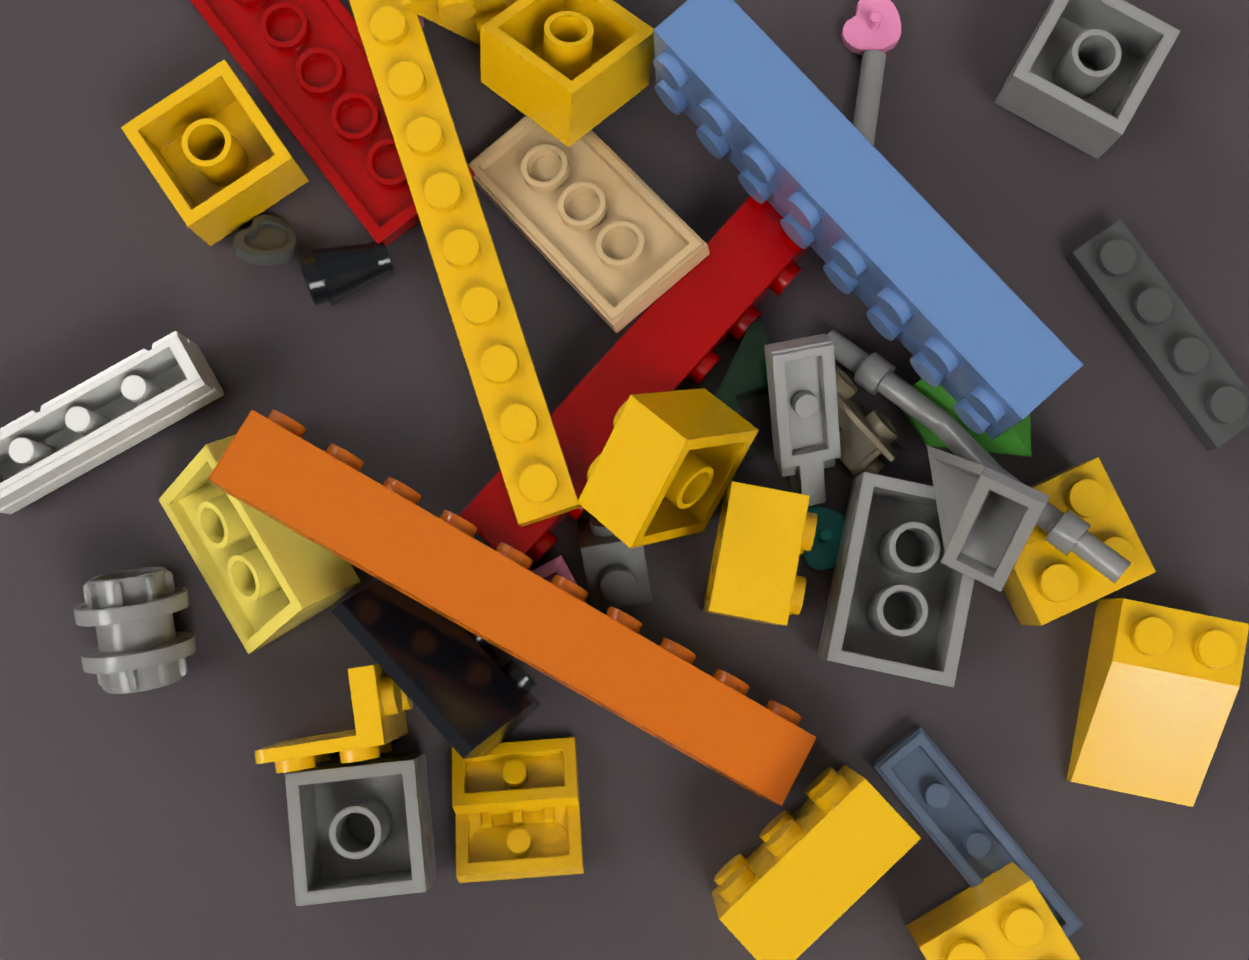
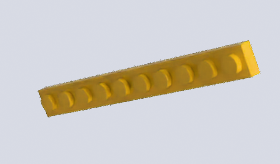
[349,0,581,527]

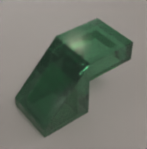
[715,322,769,464]

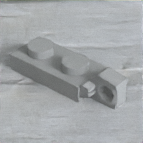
[764,333,841,506]

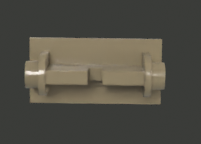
[835,365,902,476]

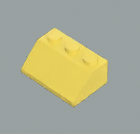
[158,434,360,654]

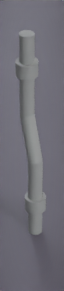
[827,329,1131,583]

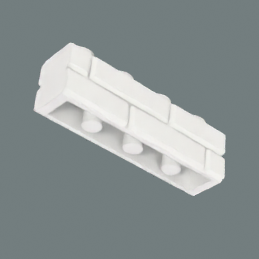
[0,331,224,514]

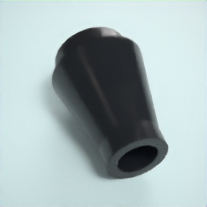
[298,241,394,307]

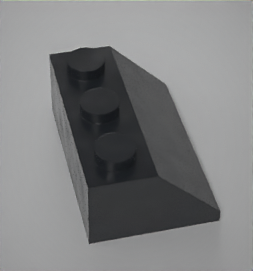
[332,580,540,759]

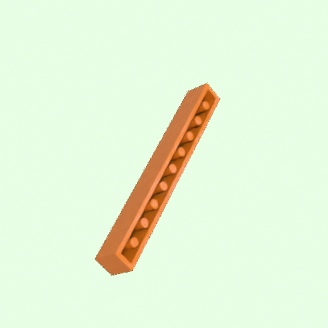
[208,410,817,806]

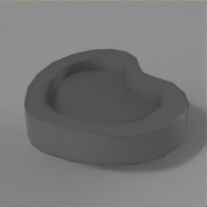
[233,214,296,266]

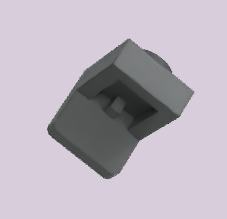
[578,516,652,611]

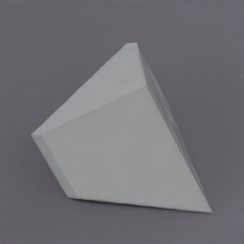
[927,446,1050,592]

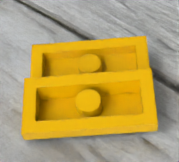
[452,737,584,883]

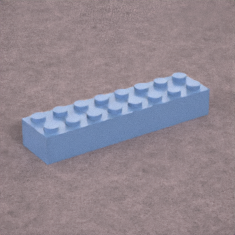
[653,0,1083,440]

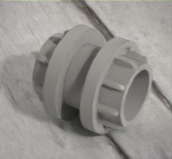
[73,566,197,694]

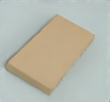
[468,116,710,334]

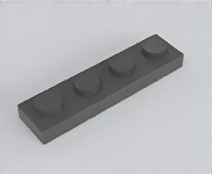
[1065,219,1249,451]

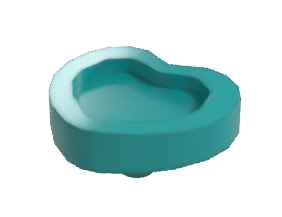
[803,506,845,571]

